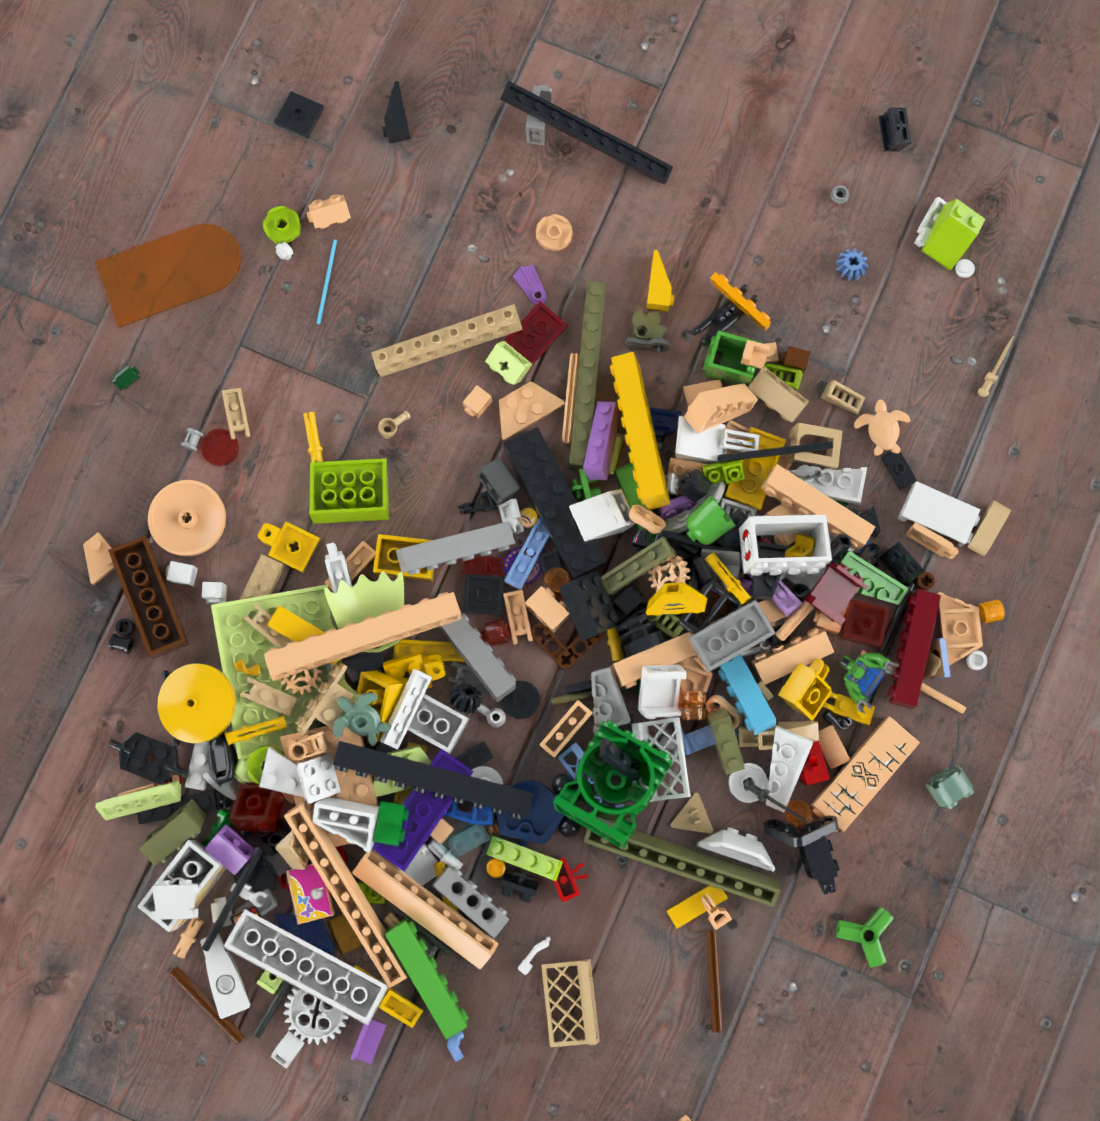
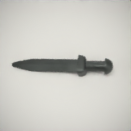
[744,780,810,823]

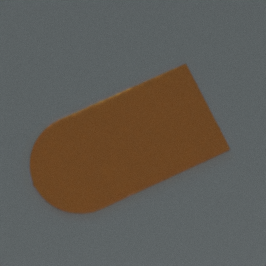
[95,224,241,328]

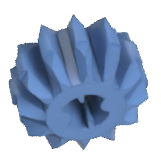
[836,248,868,281]

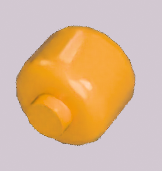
[486,858,506,878]

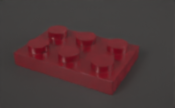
[503,301,568,367]

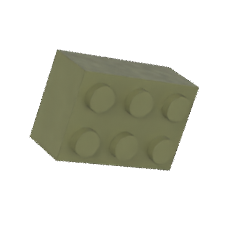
[139,799,208,866]

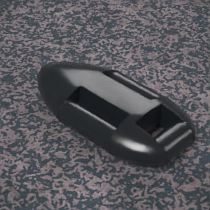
[207,732,235,785]

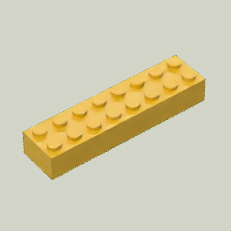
[610,352,671,510]

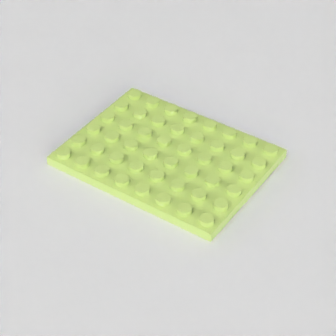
[211,584,346,760]

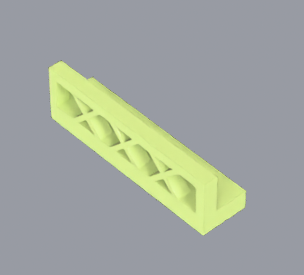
[96,781,181,820]

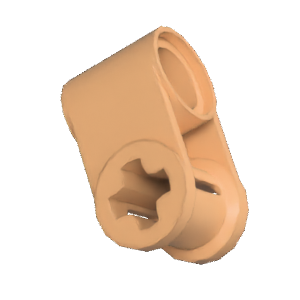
[289,731,330,760]

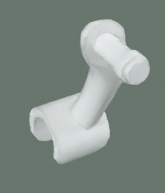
[741,640,772,657]
[518,936,551,975]

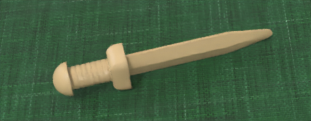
[978,336,1014,397]

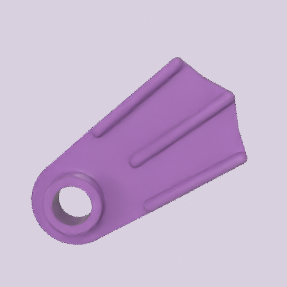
[513,265,547,305]

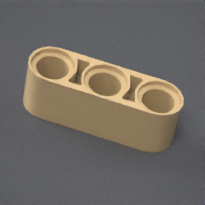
[966,500,1011,556]

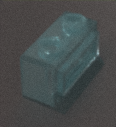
[447,824,492,858]

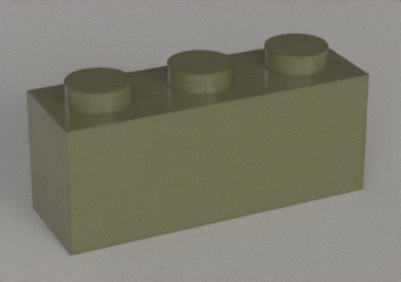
[706,708,745,775]

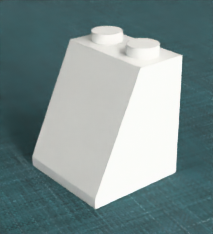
[675,416,728,464]

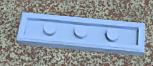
[504,517,549,590]

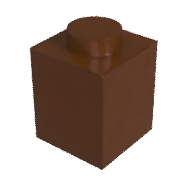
[780,346,811,374]

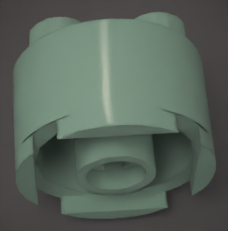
[925,765,974,809]

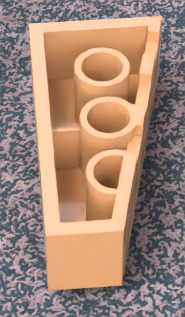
[684,383,758,434]

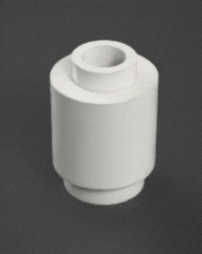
[211,897,233,927]

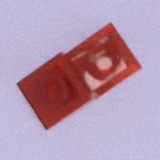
[462,556,504,576]

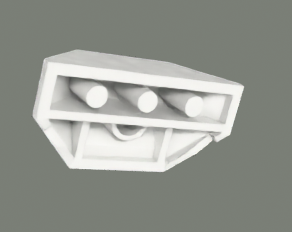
[696,827,775,872]

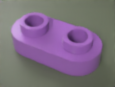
[658,495,694,519]

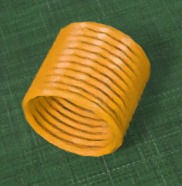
[978,599,1005,624]

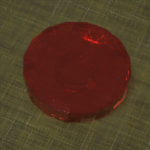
[201,428,239,467]

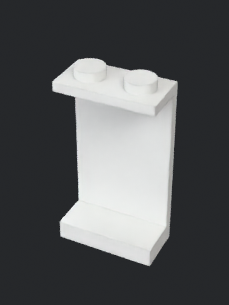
[898,481,981,547]

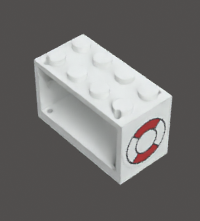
[739,515,832,576]

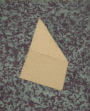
[923,651,941,678]

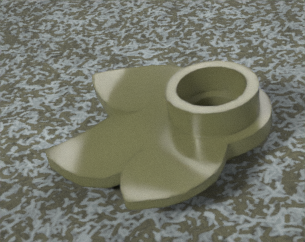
[632,309,667,341]

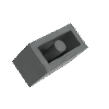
[477,458,520,506]

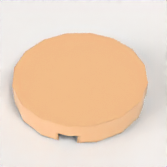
[536,214,572,251]

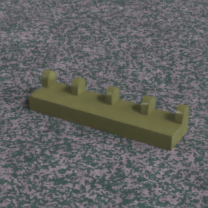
[601,537,676,595]

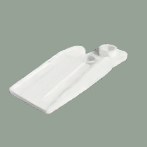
[200,933,250,1019]

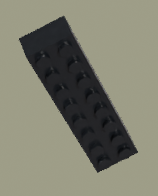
[503,427,607,581]

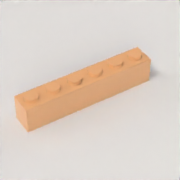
[761,464,875,550]

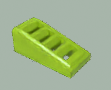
[763,363,802,391]

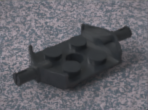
[108,732,190,785]

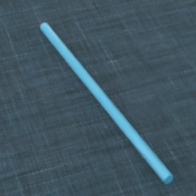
[317,240,337,325]

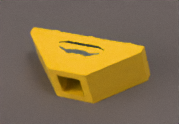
[646,582,707,616]

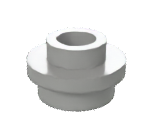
[830,186,849,204]

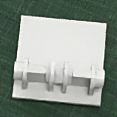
[296,753,341,804]
[392,843,437,886]

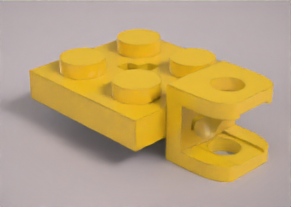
[258,521,320,573]
[383,651,445,689]

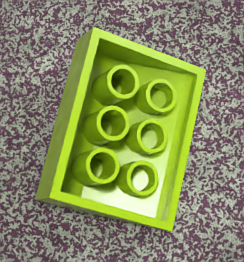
[309,458,389,524]

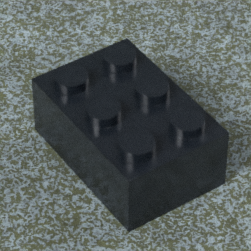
[558,571,621,641]

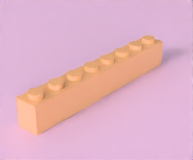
[352,849,499,969]

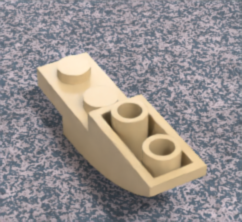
[738,721,819,750]

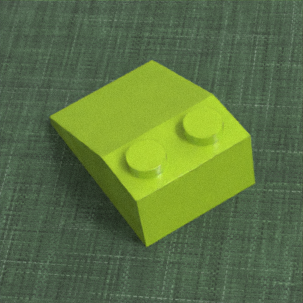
[921,199,985,271]

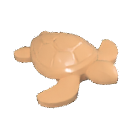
[854,399,910,456]

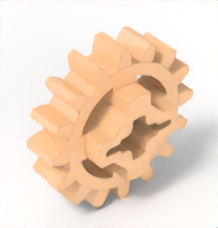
[648,555,690,592]
[281,666,322,695]

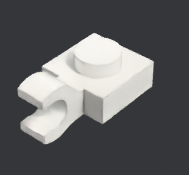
[498,499,524,534]
[230,883,268,907]

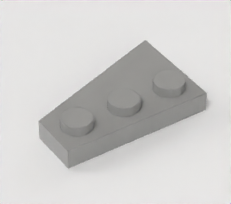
[591,666,631,733]

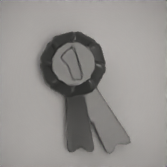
[625,337,670,353]

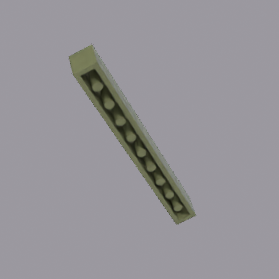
[569,281,606,469]
[583,817,781,907]

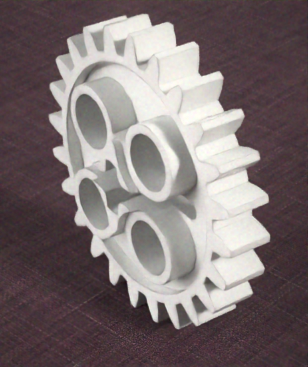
[283,987,349,1045]

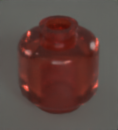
[481,619,511,647]

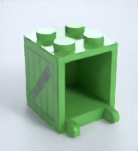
[703,330,762,387]

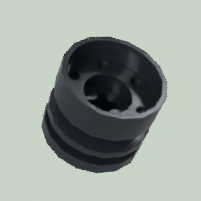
[615,614,665,657]

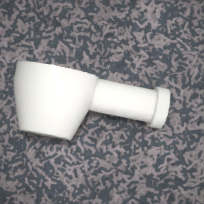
[477,704,506,728]

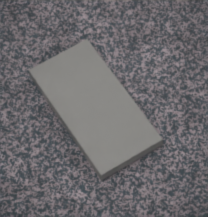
[688,599,776,672]

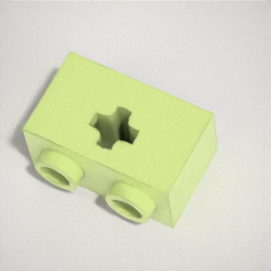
[485,341,532,385]

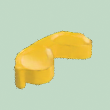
[234,659,261,676]

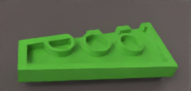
[837,550,909,605]

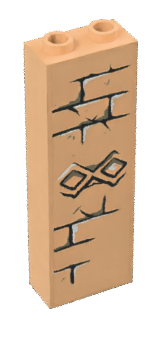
[811,716,920,832]

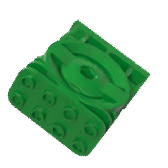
[553,720,672,850]

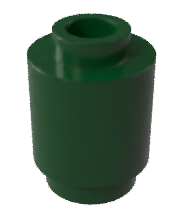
[111,364,140,391]

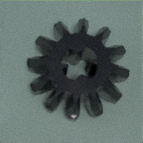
[448,682,482,715]

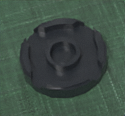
[502,681,540,719]

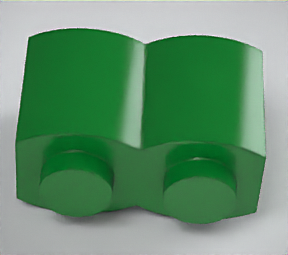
[374,801,409,846]

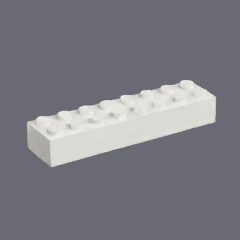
[224,909,388,1025]

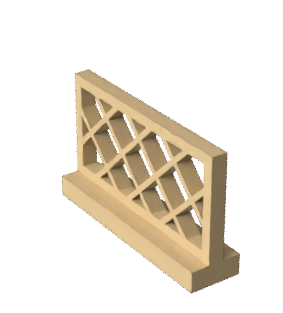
[541,959,600,1047]

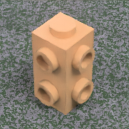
[306,194,351,229]

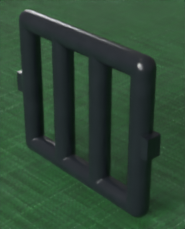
[678,578,747,661]

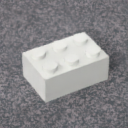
[407,694,470,754]

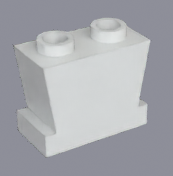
[152,880,198,920]

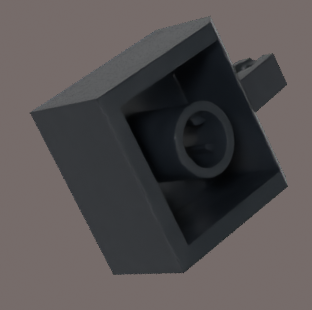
[798,836,839,895]

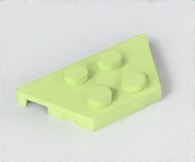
[373,745,432,797]

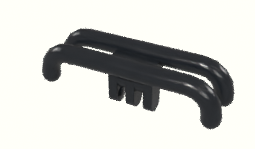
[691,284,758,347]

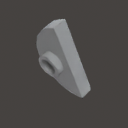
[790,465,823,481]

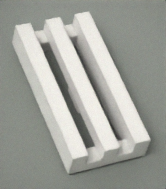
[720,428,759,452]

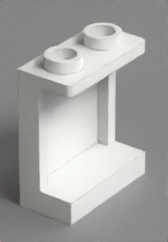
[638,665,687,719]

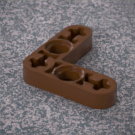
[531,624,603,670]

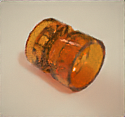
[544,567,569,596]
[681,691,706,721]
[785,800,814,828]

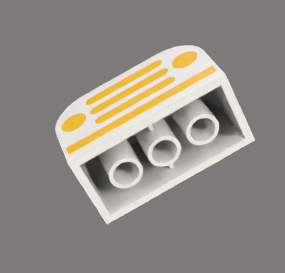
[137,840,226,932]

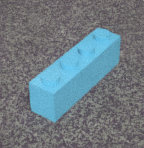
[718,654,776,735]

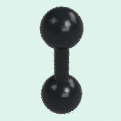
[552,773,581,838]

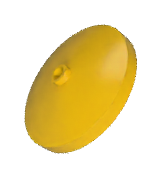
[158,664,236,743]

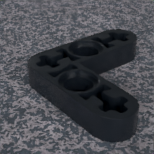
[763,816,839,847]

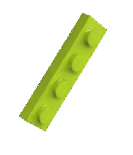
[486,836,563,881]

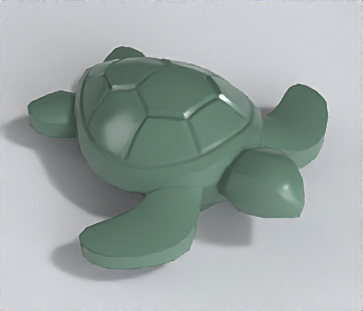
[333,693,391,746]

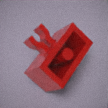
[799,741,830,786]
[553,856,589,903]

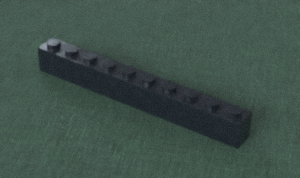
[333,741,534,820]

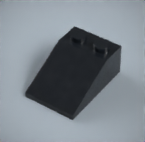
[238,808,293,877]

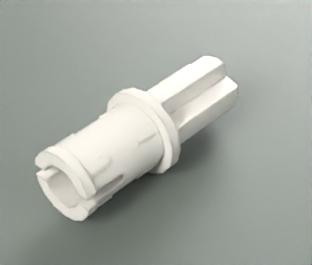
[427,839,463,870]

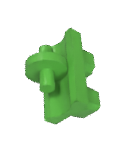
[570,469,601,500]

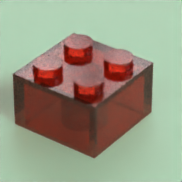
[840,599,890,648]
[230,784,285,832]

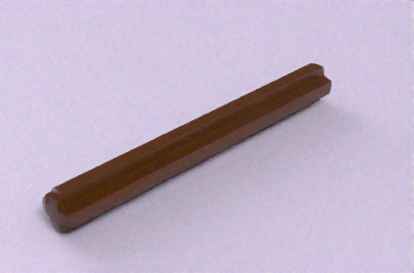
[706,930,723,1033]
[170,967,245,1045]

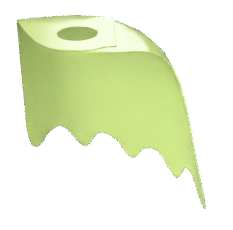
[324,571,404,652]

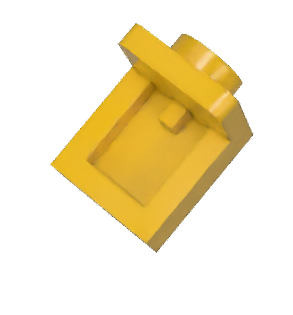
[785,533,815,558]

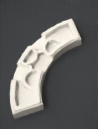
[664,482,726,534]

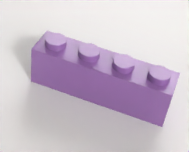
[583,401,621,480]

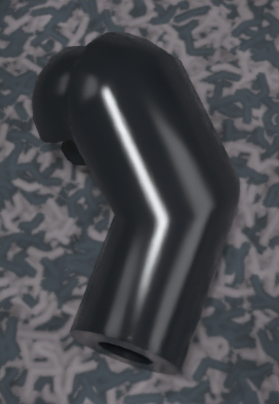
[212,787,232,810]

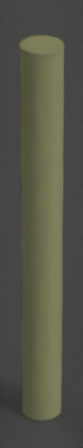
[551,684,627,706]

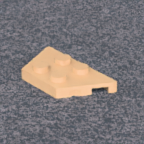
[499,381,565,442]
[936,592,983,666]
[676,656,713,713]

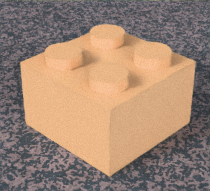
[525,586,569,634]

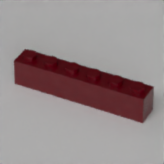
[888,589,941,709]

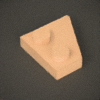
[83,532,115,585]

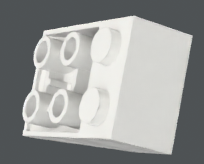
[569,489,637,541]

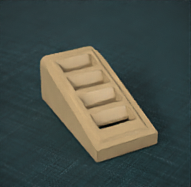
[821,380,865,415]

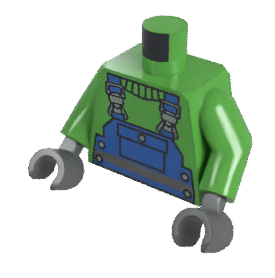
[839,653,899,714]

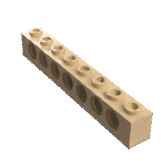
[371,304,523,377]

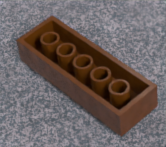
[108,536,190,659]

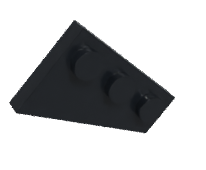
[751,542,790,601]

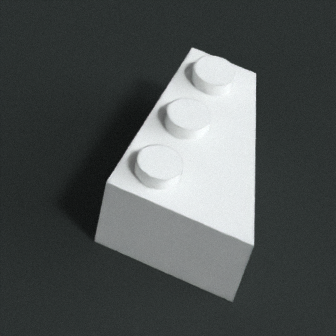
[312,797,379,853]

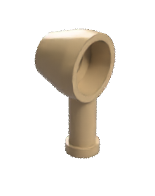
[378,410,411,439]

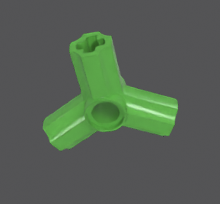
[836,906,894,968]

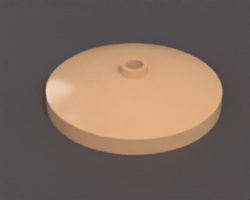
[148,480,226,556]

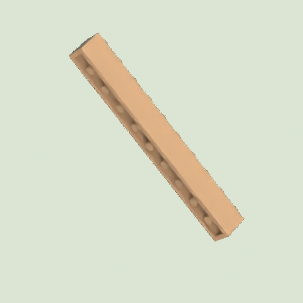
[264,592,461,681]
[612,600,798,689]
[284,801,408,988]

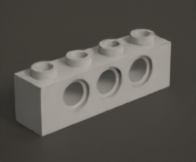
[431,866,510,938]

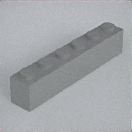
[396,521,515,575]
[438,612,516,702]

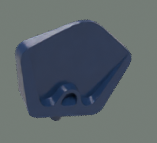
[497,780,564,846]

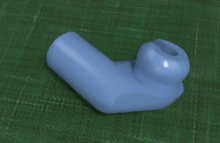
[447,1031,464,1062]

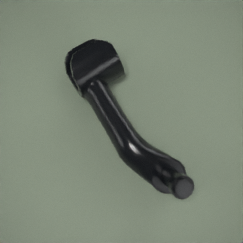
[619,602,648,636]

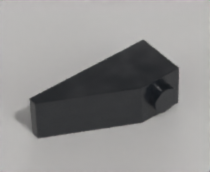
[382,81,411,143]

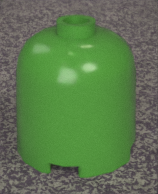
[686,495,736,545]

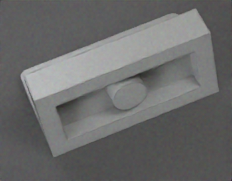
[701,549,741,581]

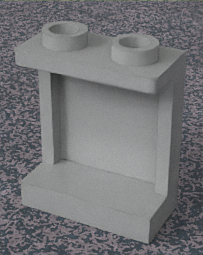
[526,85,552,146]

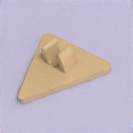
[670,793,714,834]

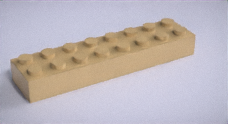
[239,554,285,600]

